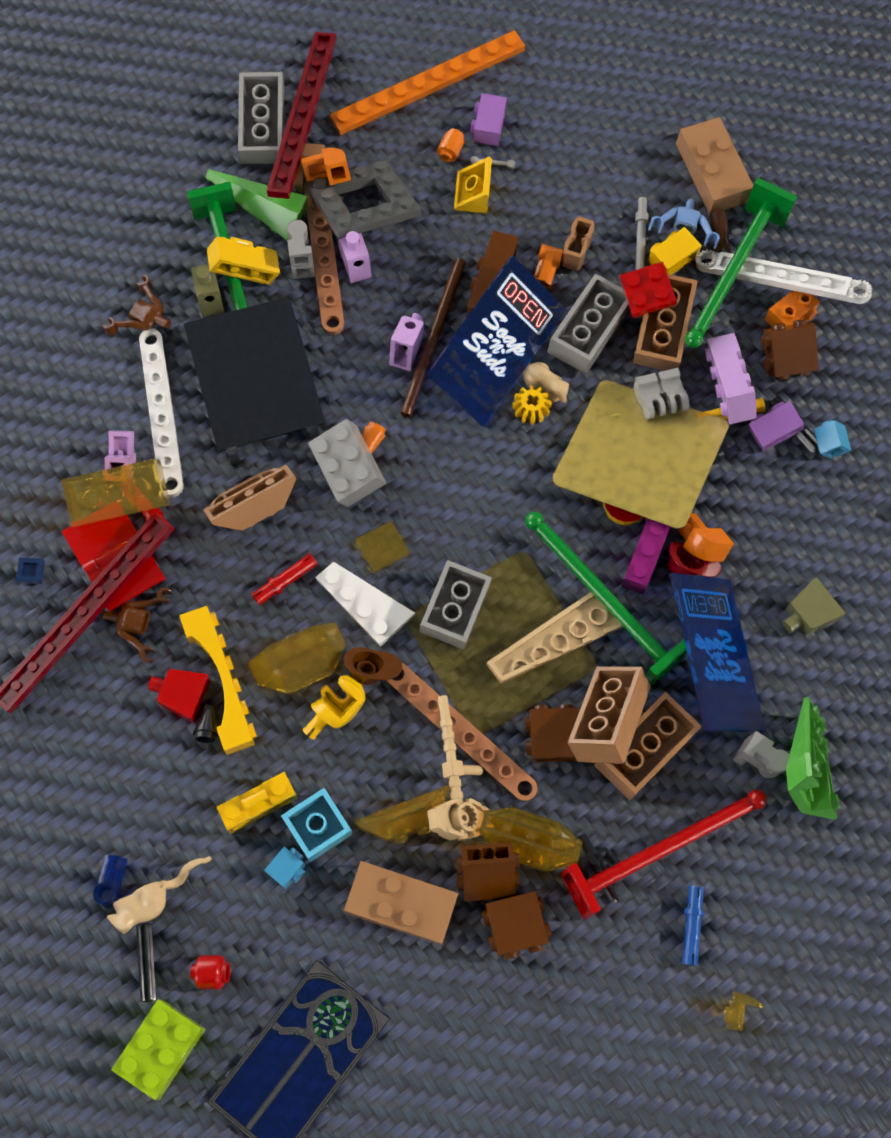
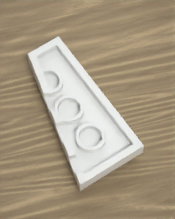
[316,562,415,647]

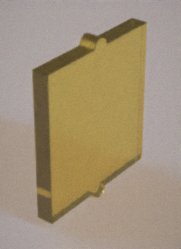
[355,521,410,573]

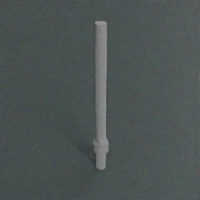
[635,197,649,319]

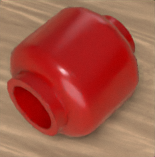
[190,955,231,990]

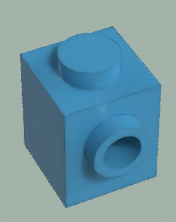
[814,420,852,459]
[264,846,305,889]

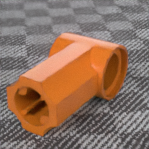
[532,244,564,290]

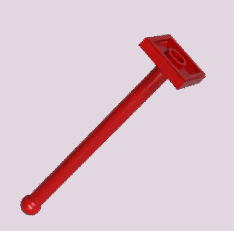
[560,790,767,920]

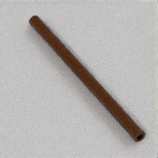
[400,258,466,418]

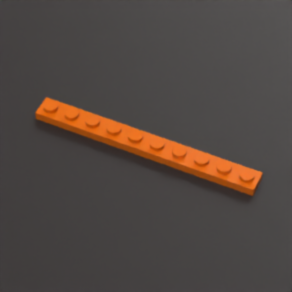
[330,30,525,135]

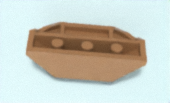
[203,465,296,531]

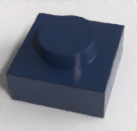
[16,557,45,584]

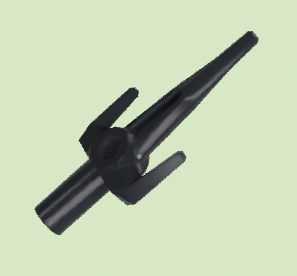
[577,833,620,903]

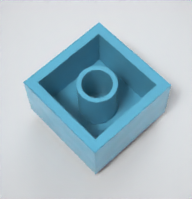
[281,788,353,862]

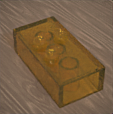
[61,459,171,527]

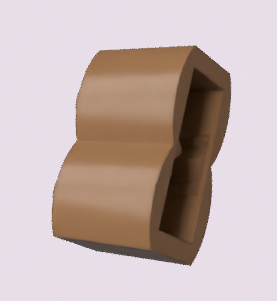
[562,216,594,271]

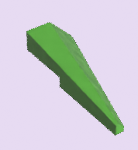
[206,169,308,243]

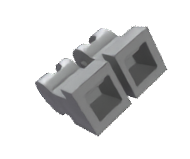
[287,220,315,279]
[633,368,689,419]
[733,731,789,779]

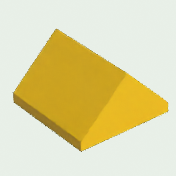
[454,157,492,213]

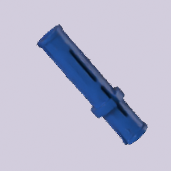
[681,885,705,966]

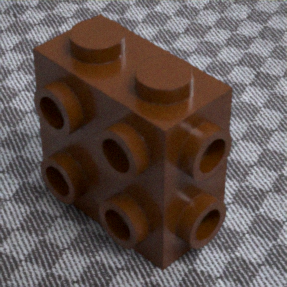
[762,319,819,380]
[524,704,580,763]
[457,842,520,901]
[481,891,552,960]

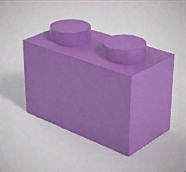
[470,93,507,146]
[749,401,804,452]

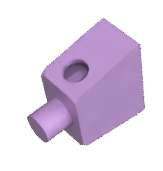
[338,231,372,283]
[389,313,424,371]

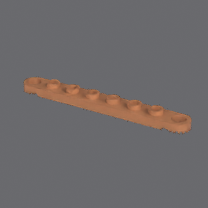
[304,180,344,336]
[387,663,537,801]

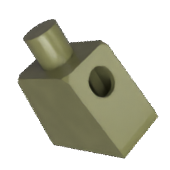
[191,264,225,317]
[782,577,845,635]

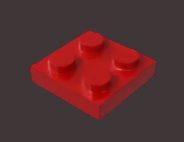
[619,261,677,318]

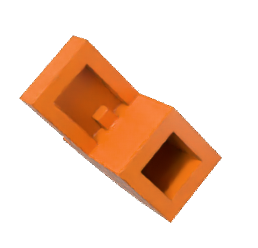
[301,148,351,185]
[678,513,734,562]

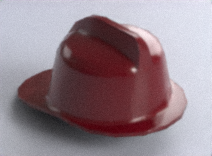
[666,542,721,580]

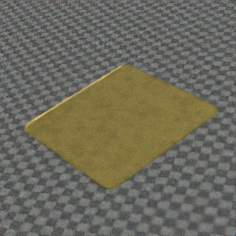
[553,380,729,528]
[407,552,596,734]

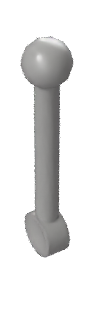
[471,156,515,169]

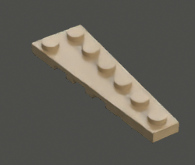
[486,592,623,684]

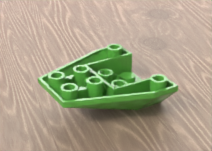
[786,697,840,819]

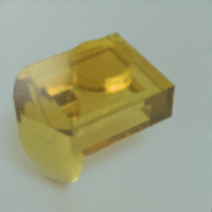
[724,992,764,1031]

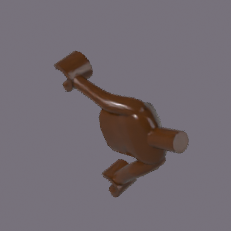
[102,275,171,335]
[103,587,173,664]

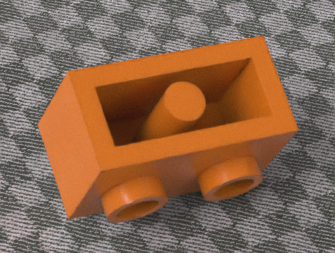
[764,290,820,326]

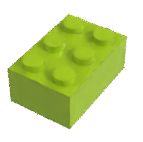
[111,999,206,1100]

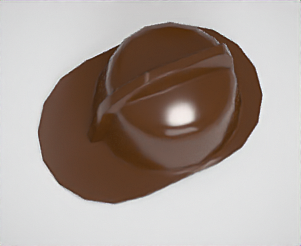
[344,647,402,685]

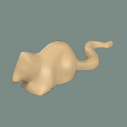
[485,344,569,403]
[107,856,212,934]

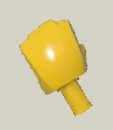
[303,675,366,740]

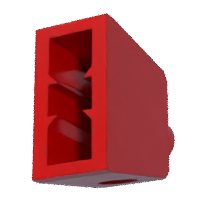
[148,669,211,723]

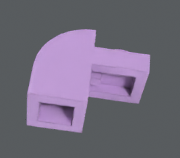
[105,430,136,482]

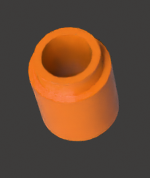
[437,129,464,162]

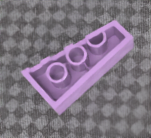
[704,333,757,424]

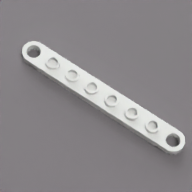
[695,249,872,304]
[139,329,183,498]

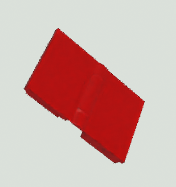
[61,499,166,612]

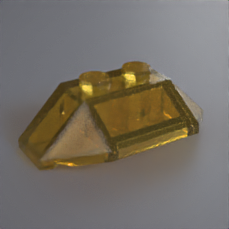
[248,622,346,694]
[354,785,450,845]
[479,807,583,872]

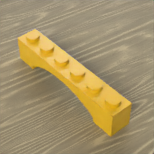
[179,606,257,755]

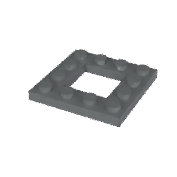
[306,160,421,239]

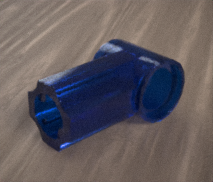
[93,854,128,908]

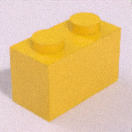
[648,227,702,275]

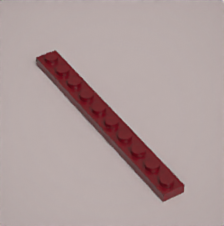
[266,32,337,199]
[0,513,174,714]

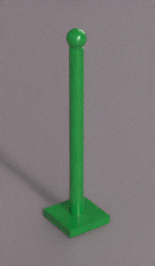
[685,178,798,348]
[187,182,247,311]
[525,511,692,687]

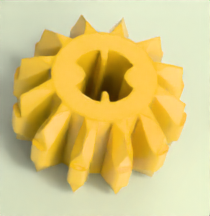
[512,384,552,425]

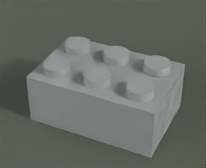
[308,419,386,507]
[419,560,492,650]

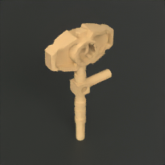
[427,695,492,841]

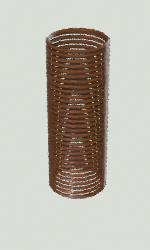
[710,210,731,253]

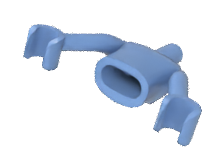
[648,199,720,249]

